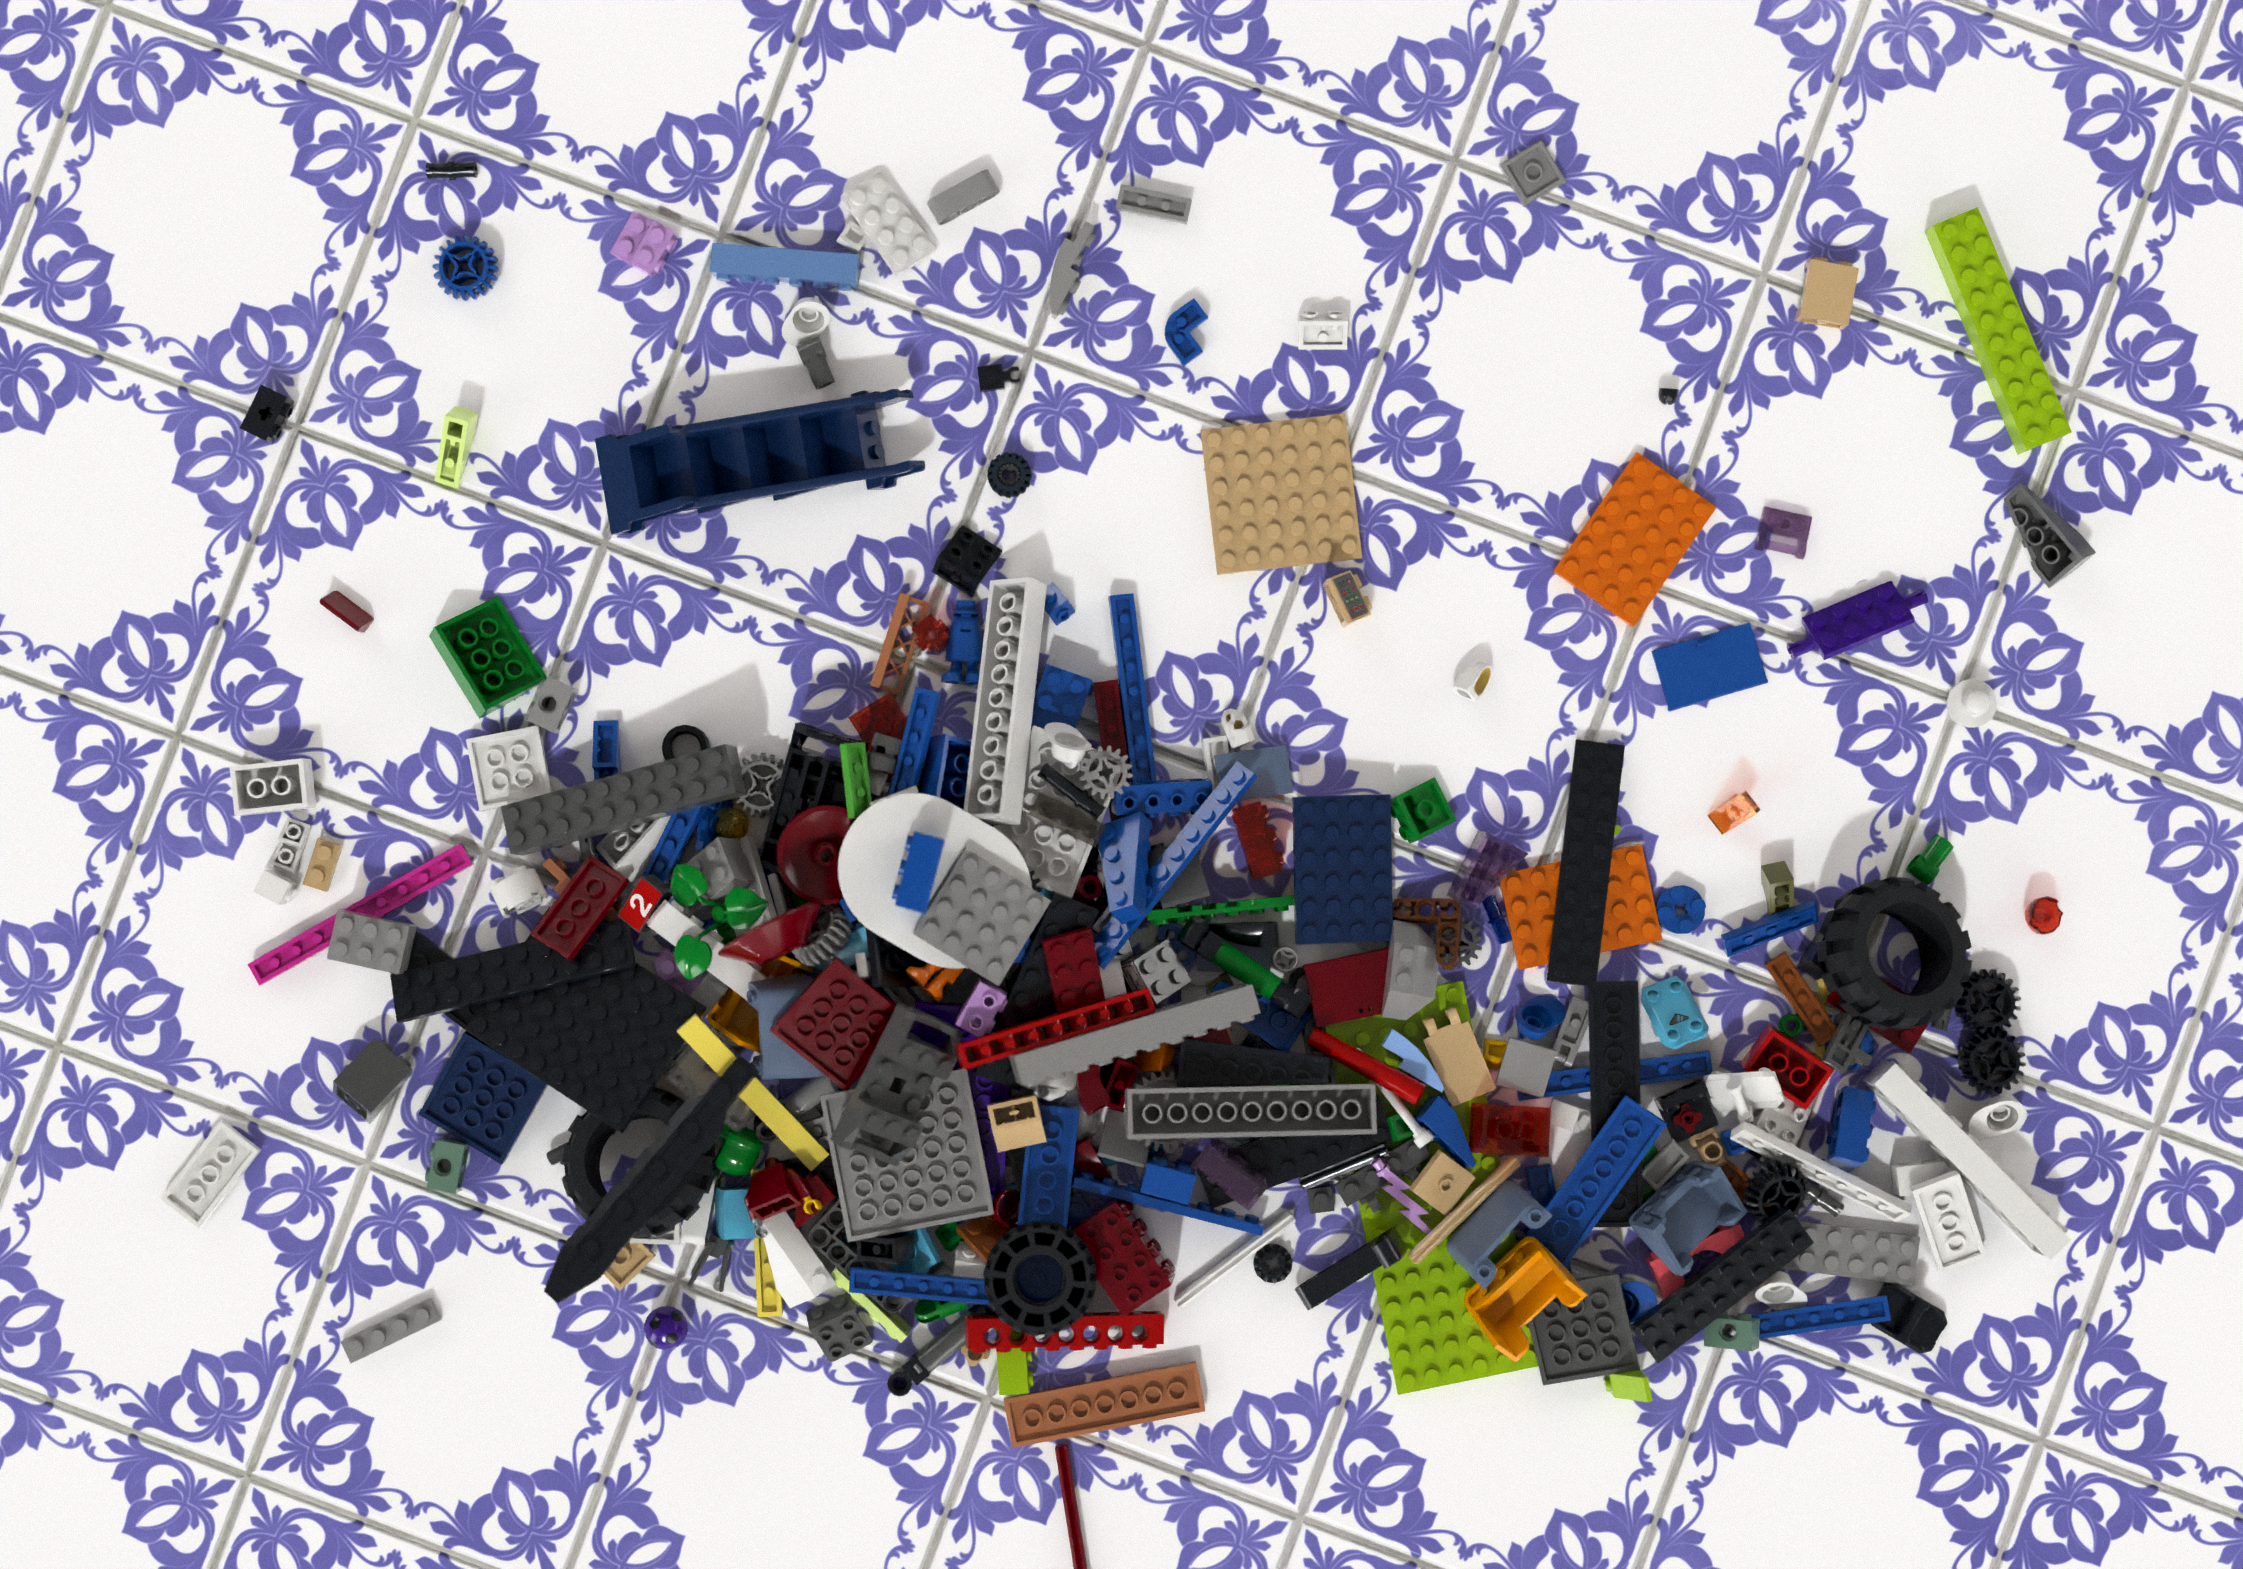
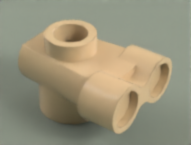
[1688,1127,1726,1167]

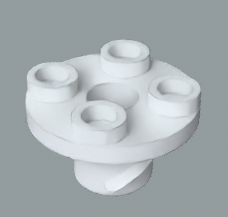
[1947,679,1997,728]

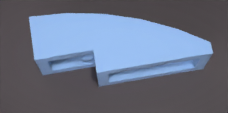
[1381,1028,1444,1092]

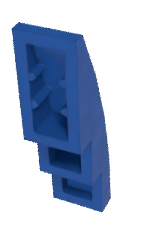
[592,720,621,780]

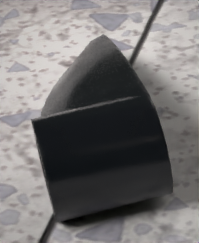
[1208,921,1279,948]

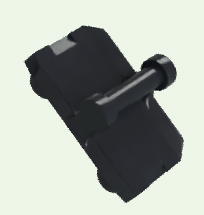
[1870,1283,1947,1354]

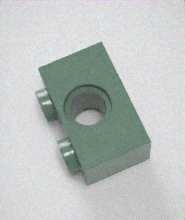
[425,1138,470,1194]
[1704,1311,1760,1351]

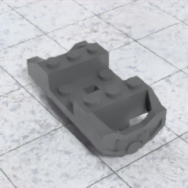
[831,1003,964,1167]

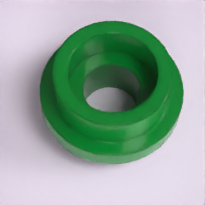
[1778,1014,1803,1038]

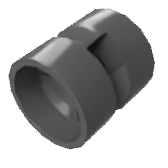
[867,732,902,774]

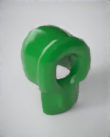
[713,1123,764,1176]

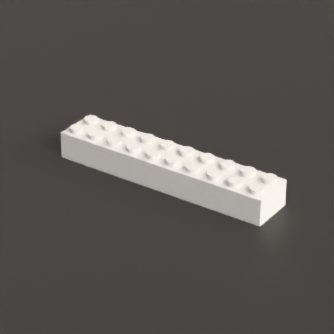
[964,577,1047,825]
[1862,1060,2072,1261]

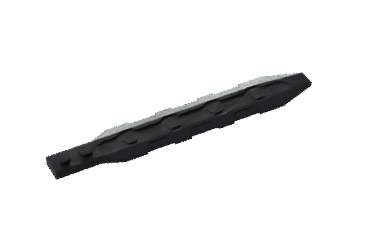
[544,1055,760,1304]

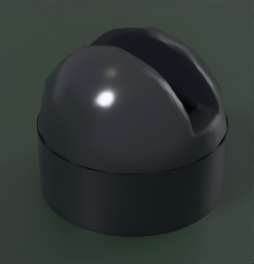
[1658,388,1679,405]

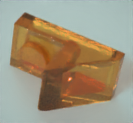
[1707,790,1761,835]

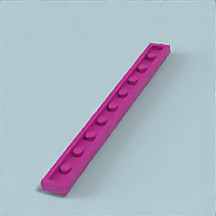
[247,843,474,986]

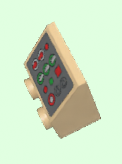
[1322,570,1373,628]

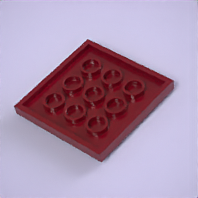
[770,956,897,1091]

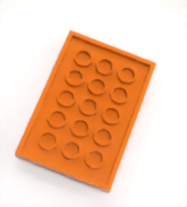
[1552,452,1717,627]
[1497,844,1662,970]

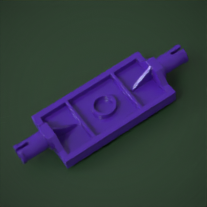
[1787,580,1928,660]

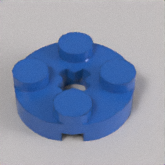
[1655,885,1706,934]

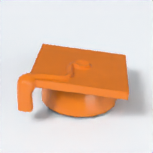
[1134,1042,1175,1073]

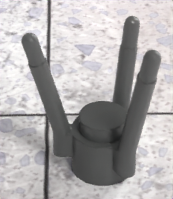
[687,1234,731,1292]

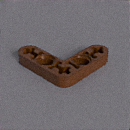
[1392,898,1462,970]

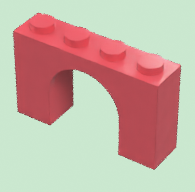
[1645,1223,1745,1300]

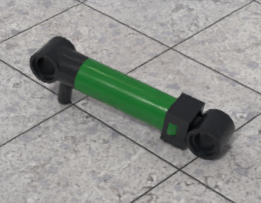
[1176,918,1313,1020]

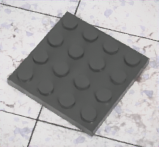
[1528,1271,1641,1385]

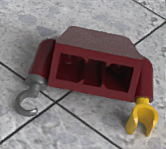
[744,1157,822,1238]

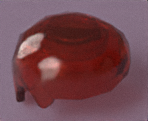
[2024,896,2063,935]

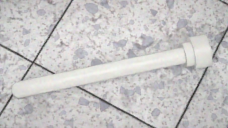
[1357,1048,1435,1149]

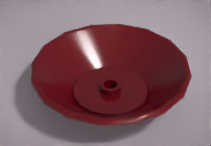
[718,901,822,965]

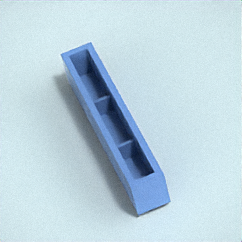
[710,243,860,291]

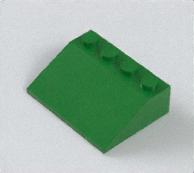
[429,596,547,719]

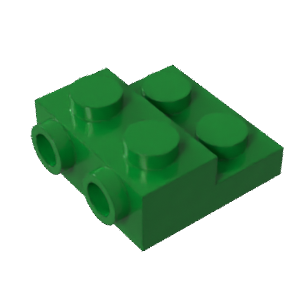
[1391,777,1456,844]

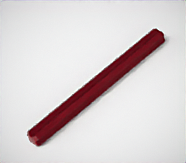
[1055,1444,1087,1569]

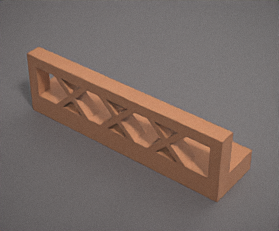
[870,592,930,696]

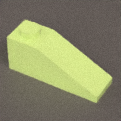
[435,406,478,488]

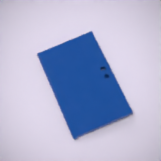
[1651,623,1768,712]

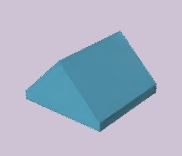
[715,1186,761,1240]

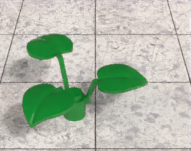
[671,864,768,980]

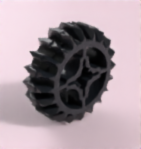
[1954,969,2021,1035]
[1957,1028,2026,1094]
[1742,1160,1810,1224]

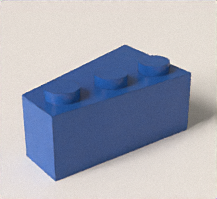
[1822,1086,1876,1173]

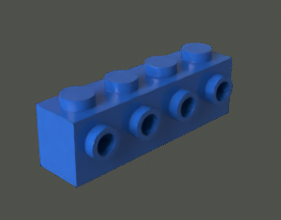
[1111,778,1212,819]

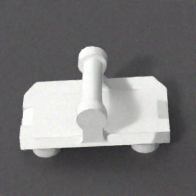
[1703,1067,1785,1123]

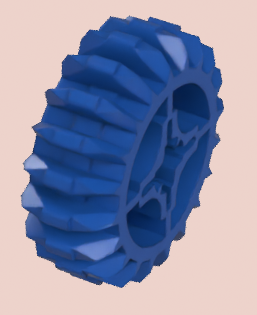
[432,234,500,301]

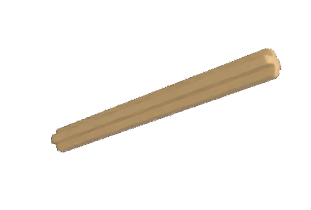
[1408,1155,1521,1264]

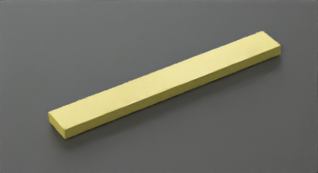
[677,1014,829,1171]

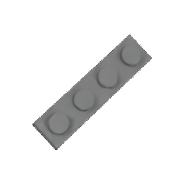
[341,1298,442,1363]

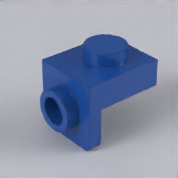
[1044,582,1075,626]

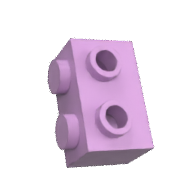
[955,977,1008,1037]

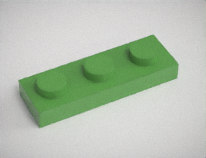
[840,742,872,819]

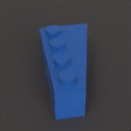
[1097,811,1153,924]

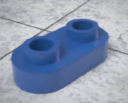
[1158,922,1195,968]

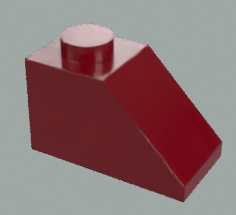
[794,1172,838,1229]

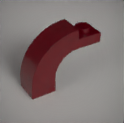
[1076,1063,1111,1116]

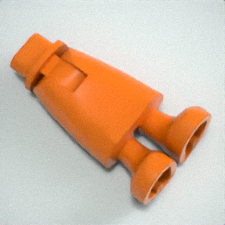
[905,963,964,1003]

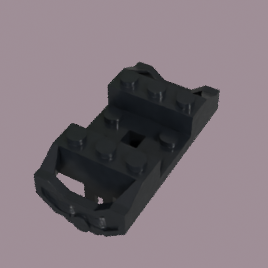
[759,722,870,872]

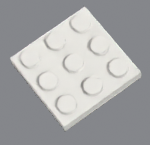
[466,725,552,811]

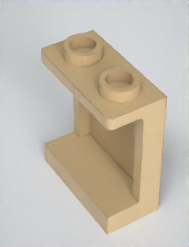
[1795,257,1859,330]

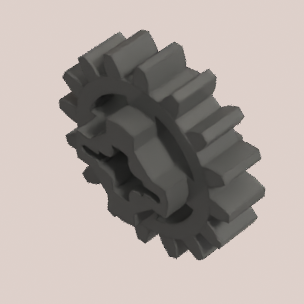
[1429,916,1483,968]

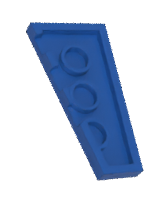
[1211,981,1312,1052]

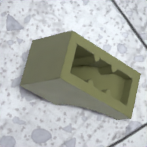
[1761,861,1794,916]

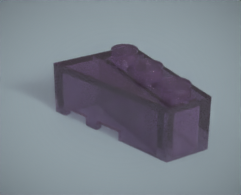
[1446,830,1529,909]
[1190,1138,1268,1211]

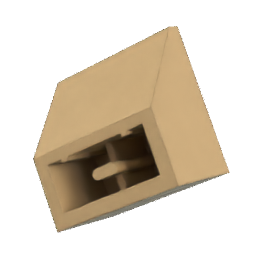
[987,1093,1047,1152]

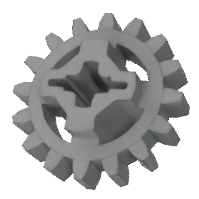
[1079,745,1133,799]

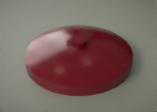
[777,805,857,905]

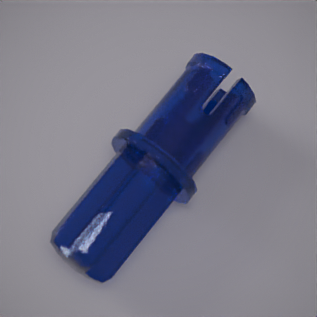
[1481,895,1512,944]

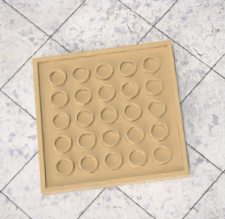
[1200,413,1362,575]

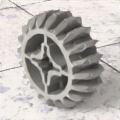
[734,753,784,819]
[792,904,853,967]

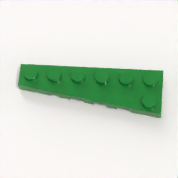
[1147,895,1294,925]

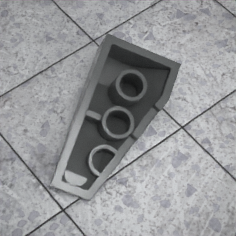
[2004,483,2097,588]

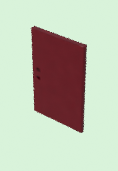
[1302,947,1389,1028]

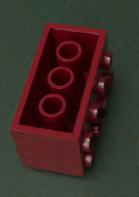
[1071,1198,1176,1317]

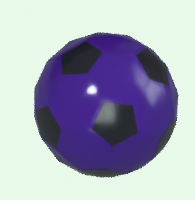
[644,1306,688,1350]

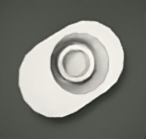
[782,295,830,347]
[1044,722,1092,769]
[1968,1096,2027,1139]
[1755,1271,1808,1310]

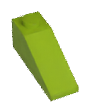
[1603,1370,1653,1402]

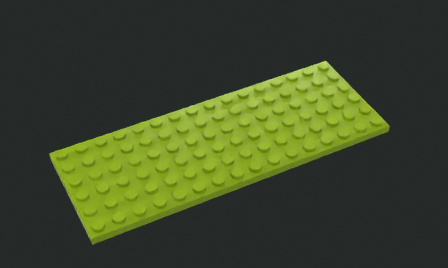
[1325,980,1538,1395]

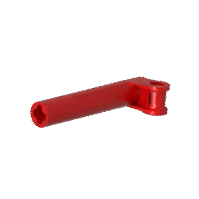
[1307,1028,1427,1106]

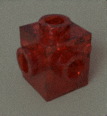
[911,614,949,653]

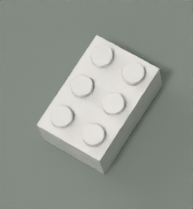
[229,758,316,816]

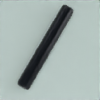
[1299,1143,1390,1190]

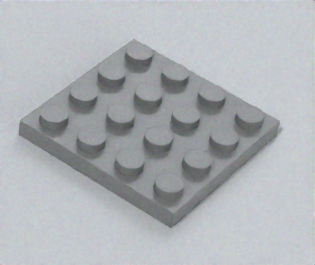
[913,848,1051,986]

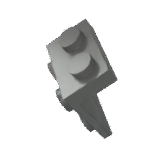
[806,1292,873,1362]

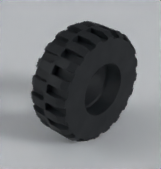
[983,1221,1097,1336]

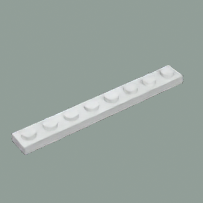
[1730,1121,1912,1222]

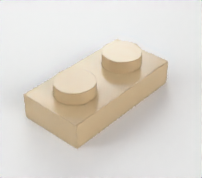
[303,838,343,892]

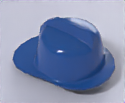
[1515,995,1566,1040]
[1622,1281,1658,1323]

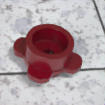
[1673,1104,1702,1133]

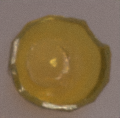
[714,806,749,840]

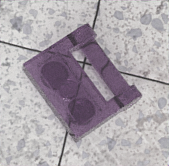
[1755,506,1812,560]

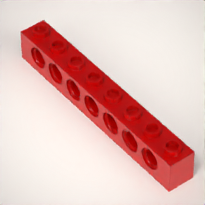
[954,988,1156,1070]
[965,1311,1164,1353]

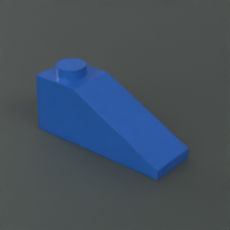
[1413,1096,1476,1168]

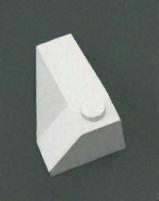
[760,1211,835,1308]

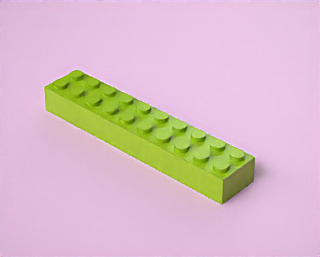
[1925,207,2072,455]

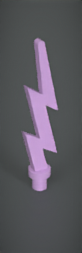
[1371,1158,1431,1235]

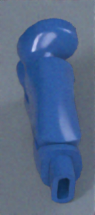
[941,600,983,685]

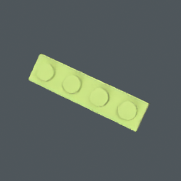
[830,1267,913,1343]

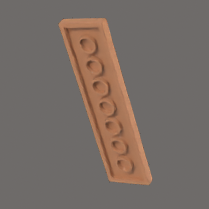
[1003,1361,1205,1448]

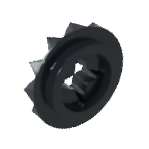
[1253,1244,1293,1284]

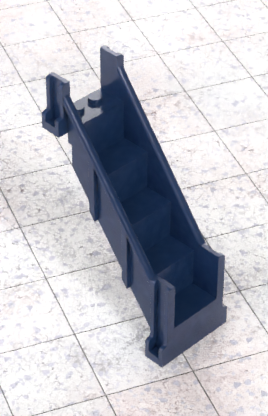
[595,389,925,535]

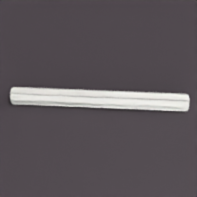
[1174,1211,1296,1308]

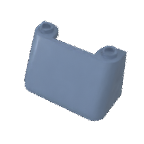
[747,972,825,1080]
[1628,1161,1748,1276]
[1446,1180,1553,1289]

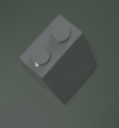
[1148,839,1210,909]
[333,1038,412,1124]

